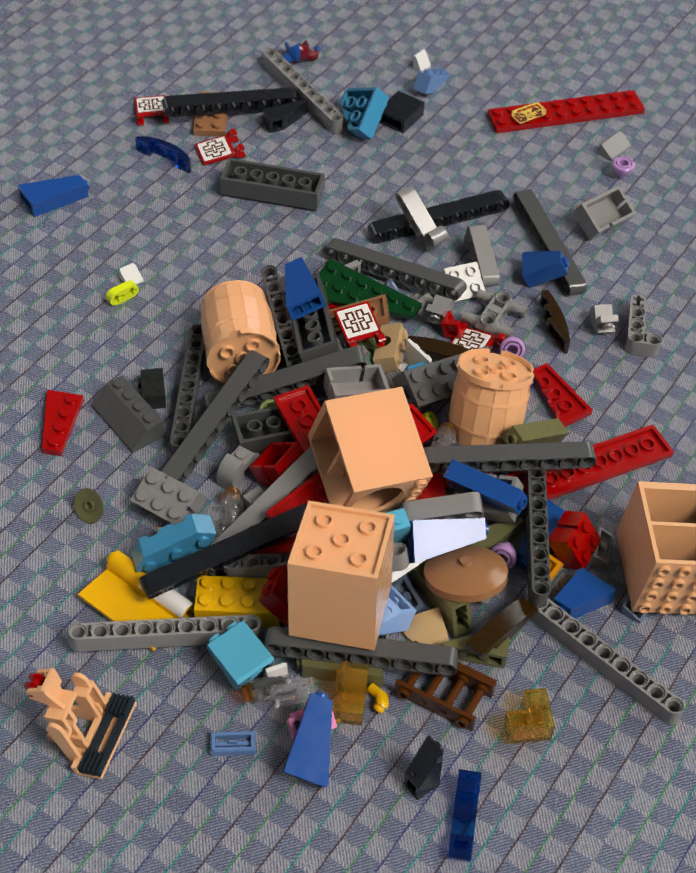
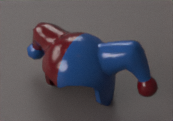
[276,40,321,63]

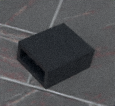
[379,91,425,134]

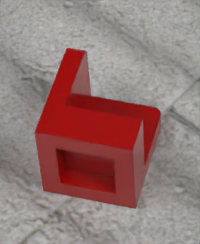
[441,311,468,339]

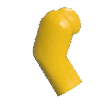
[367,683,389,713]

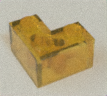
[332,662,369,726]
[504,688,555,744]

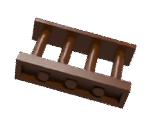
[394,662,497,731]

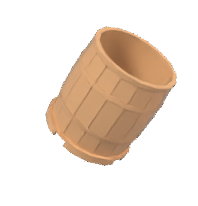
[200,280,281,384]
[447,348,534,446]

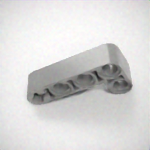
[395,185,448,251]
[464,224,500,286]
[625,294,662,357]
[401,492,484,521]

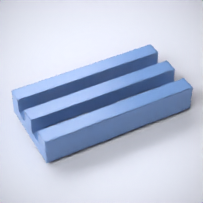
[210,731,256,756]

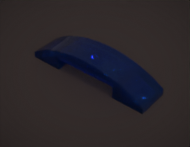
[135,136,191,173]
[447,769,482,862]

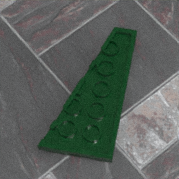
[318,258,422,320]

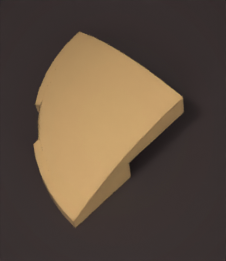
[401,607,449,646]

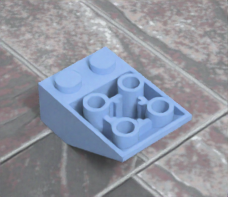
[379,585,417,635]

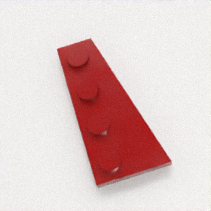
[533,363,593,427]
[42,390,84,456]

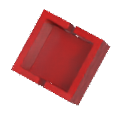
[249,442,303,486]
[549,511,601,569]

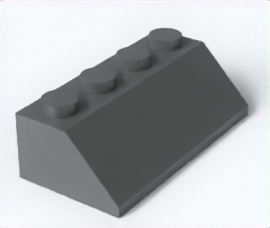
[92,375,165,453]

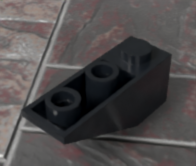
[263,99,308,133]
[404,735,444,800]

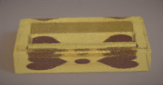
[511,102,547,124]

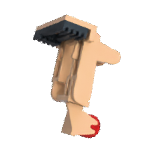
[24,668,137,779]

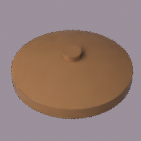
[424,545,508,603]

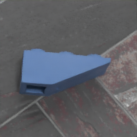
[413,67,451,94]

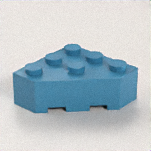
[340,87,389,139]
[131,514,216,573]

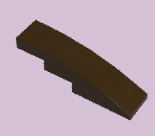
[539,289,570,354]
[403,336,471,361]
[466,596,538,659]

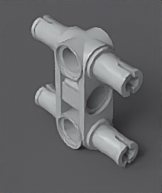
[461,289,529,338]

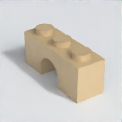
[373,322,408,373]

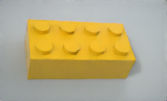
[194,576,280,628]

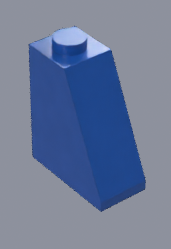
[522,251,570,288]
[553,567,616,619]

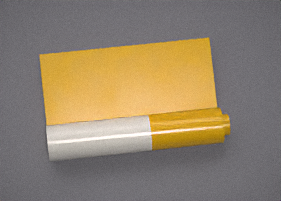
[78,550,195,652]

